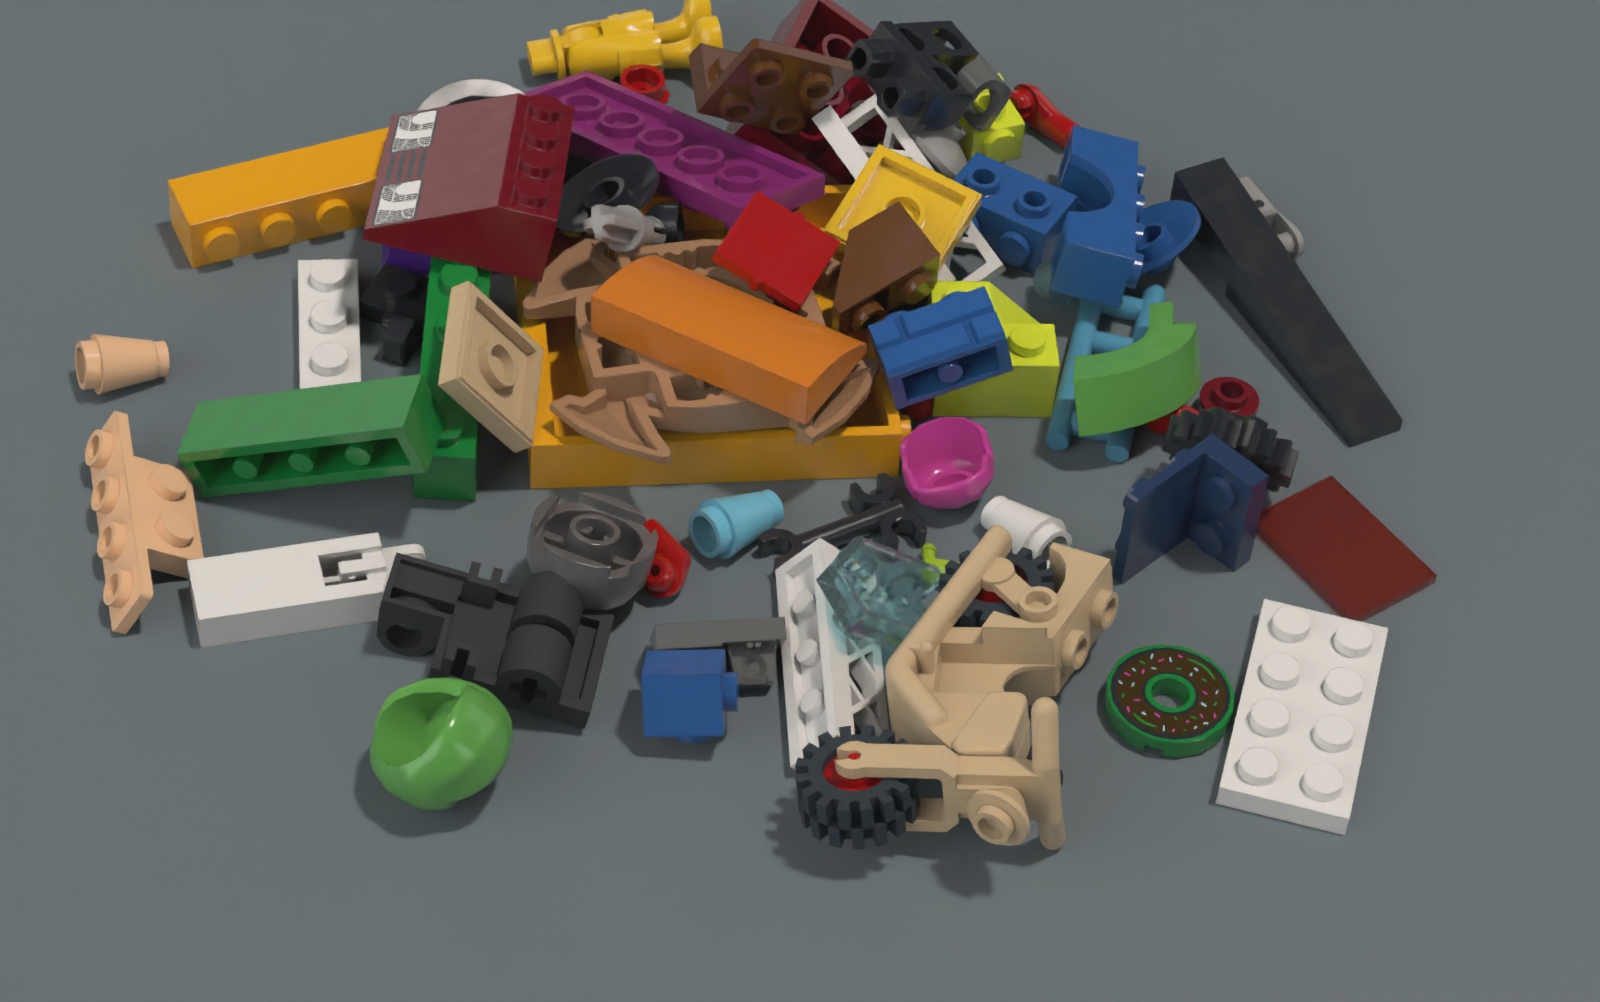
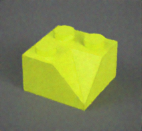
[927,281,1060,417]

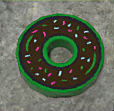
[1104,644,1234,758]

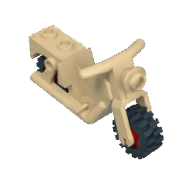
[795,525,1119,850]

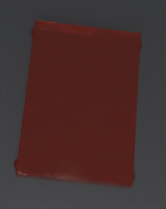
[1256,475,1437,622]

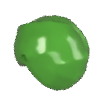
[370,677,513,810]

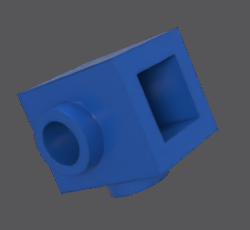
[641,649,739,743]

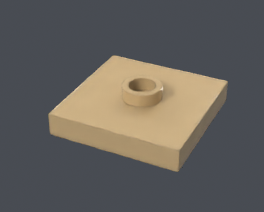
[438,281,544,453]

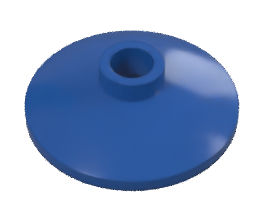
[1138,200,1201,275]

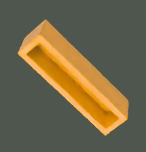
[168,127,389,269]

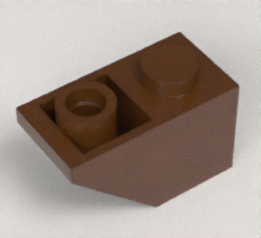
[832,201,940,336]

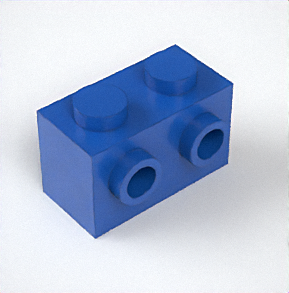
[953,152,1078,277]

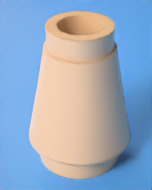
[75,334,170,395]

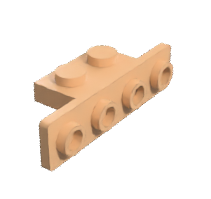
[85,411,204,634]

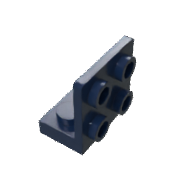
[1113,434,1269,584]

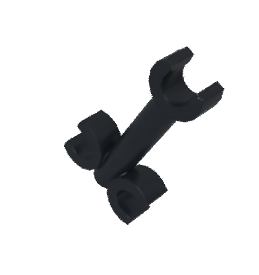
[757,472,927,580]

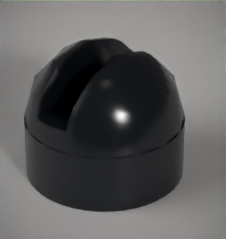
[644,202,685,244]

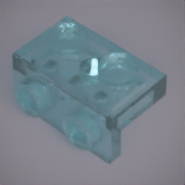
[816,536,941,654]

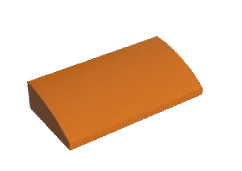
[591,255,867,425]

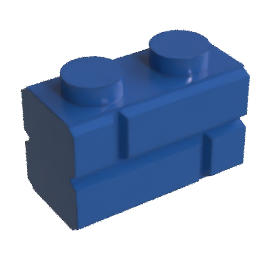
[868,286,1013,410]

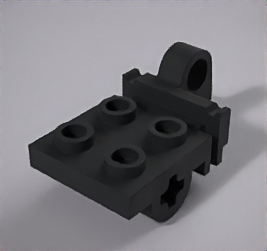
[377,552,615,729]

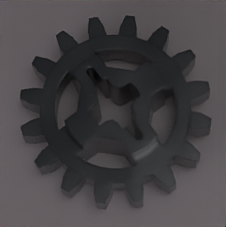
[1162,407,1299,492]

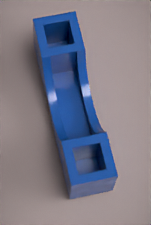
[1050,125,1146,308]

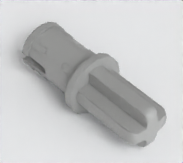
[583,204,666,253]

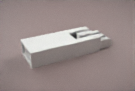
[187,532,427,648]

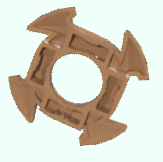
[522,228,880,465]

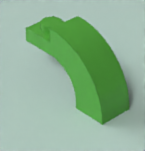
[1073,302,1202,437]

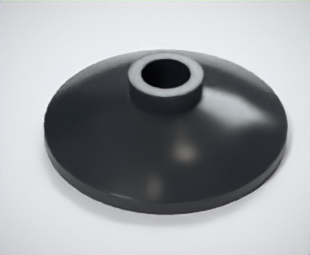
[556,153,660,237]

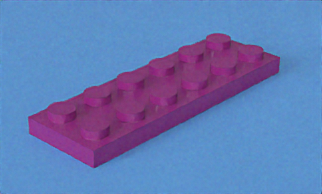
[524,70,825,229]

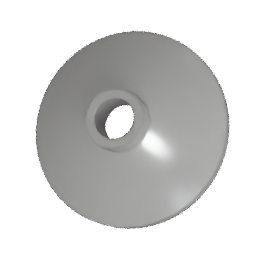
[899,121,967,180]

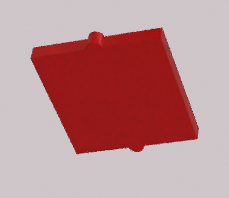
[711,191,841,312]

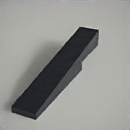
[1170,157,1403,448]

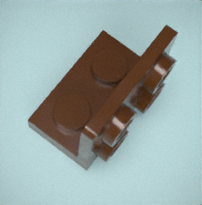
[689,38,854,136]

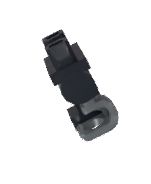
[845,21,1012,134]

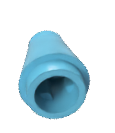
[689,489,784,559]

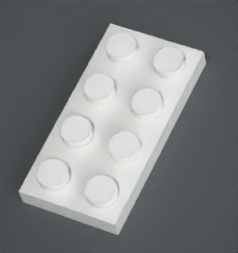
[1215,599,1388,835]

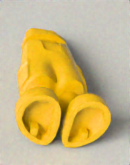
[526,0,723,80]

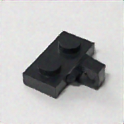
[359,263,429,367]

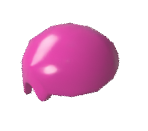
[900,417,995,509]

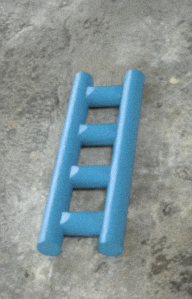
[1045,284,1166,463]

